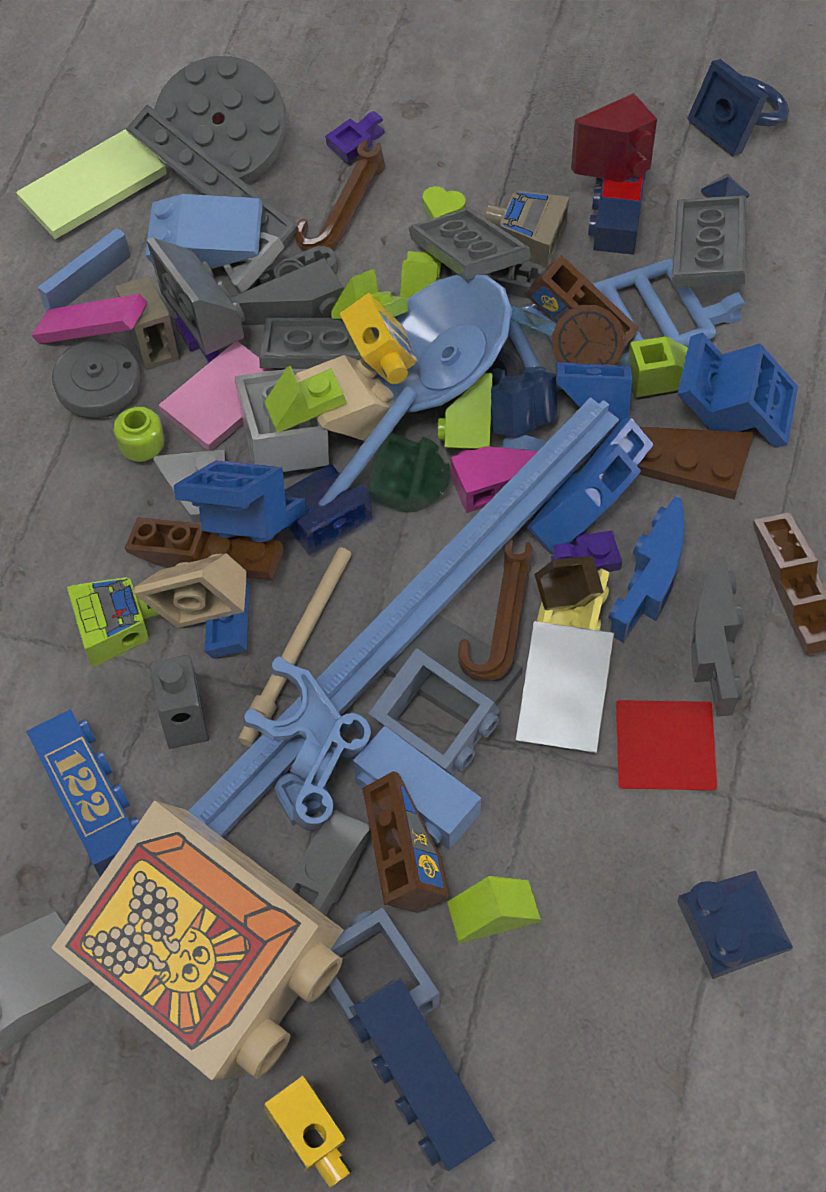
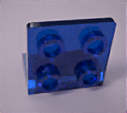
[285,464,373,555]

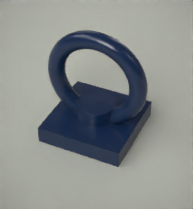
[687,59,789,155]

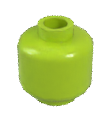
[113,407,165,462]

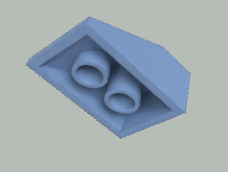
[145,194,263,269]

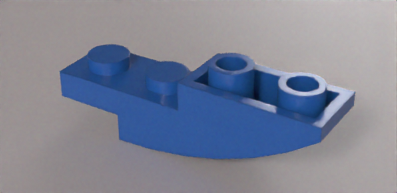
[527,418,654,554]
[608,496,684,643]

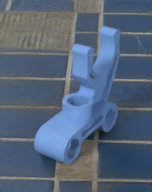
[244,657,371,831]

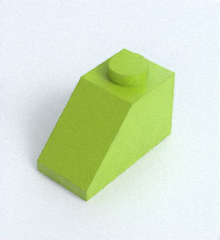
[438,373,492,450]

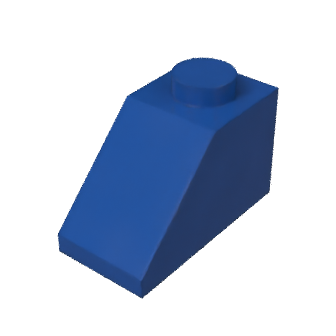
[556,362,632,421]

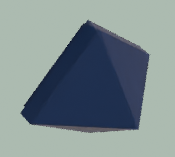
[701,174,749,199]

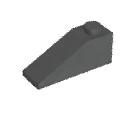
[229,258,344,325]

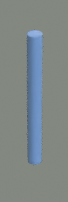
[318,386,418,513]

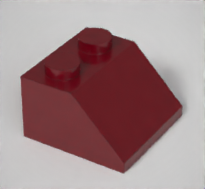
[571,93,657,182]

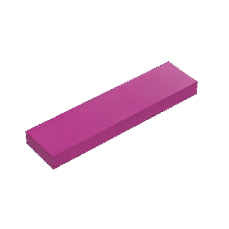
[31,293,148,344]

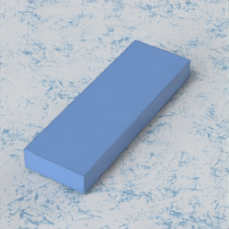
[38,228,131,311]

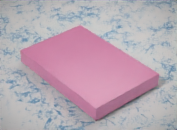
[159,341,276,451]

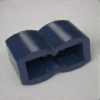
[491,366,558,437]

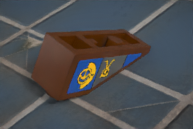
[524,255,639,348]
[362,771,449,913]

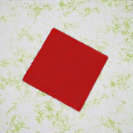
[616,700,717,790]

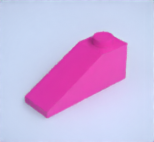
[451,446,538,513]

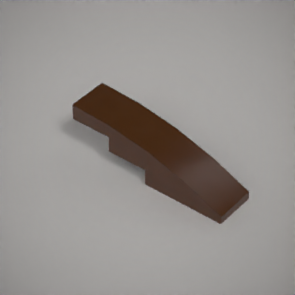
[753,512,826,655]

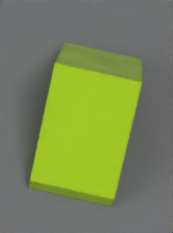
[447,876,541,944]

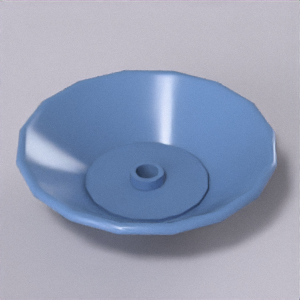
[377,275,512,412]

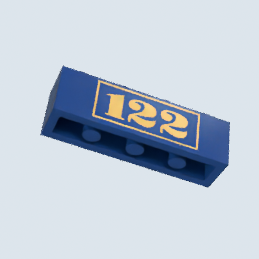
[26,709,139,877]

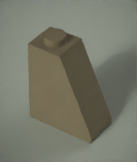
[115,276,179,370]

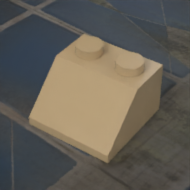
[295,355,394,441]
[134,553,247,628]

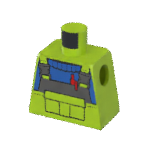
[67,577,160,667]

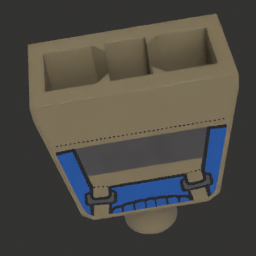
[484,191,569,268]

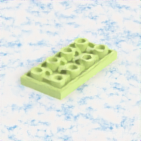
[16,129,167,239]

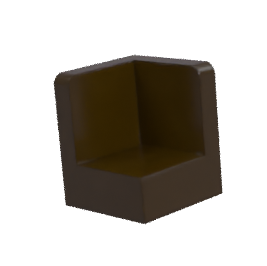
[534,556,604,611]

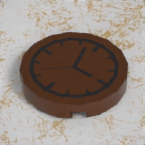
[552,305,625,365]

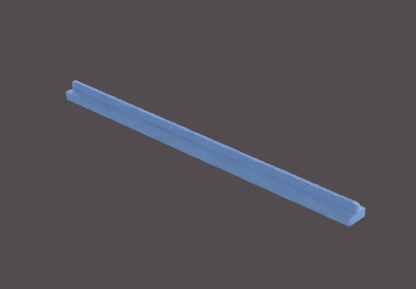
[188,397,619,838]

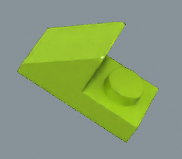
[400,251,442,300]
[331,269,409,319]
[264,365,347,433]

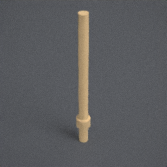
[238,547,352,747]

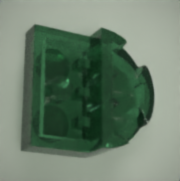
[364,432,451,513]

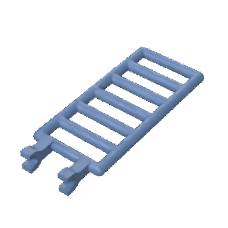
[489,258,745,391]

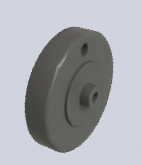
[52,339,141,417]

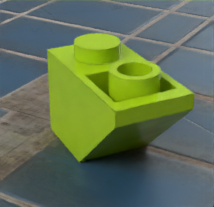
[627,336,688,397]

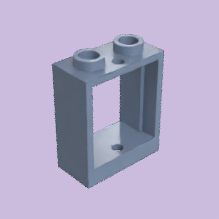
[368,648,500,776]
[326,907,440,1053]

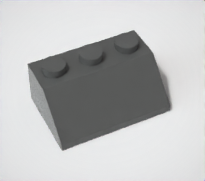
[147,238,245,355]

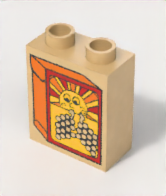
[51,800,344,1080]

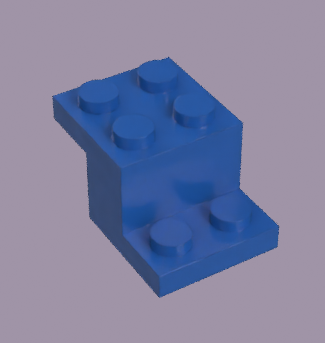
[678,332,798,448]
[174,460,307,542]

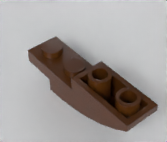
[125,517,284,581]

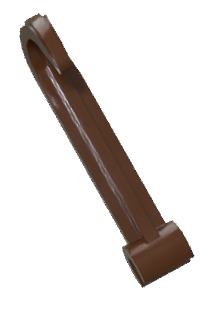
[294,140,386,251]
[458,539,532,681]

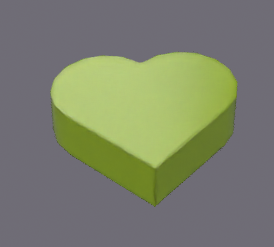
[422,186,466,219]

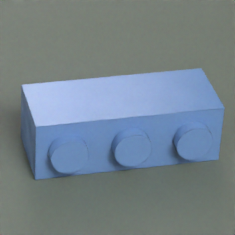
[353,726,481,850]

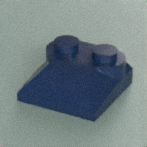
[677,870,793,979]

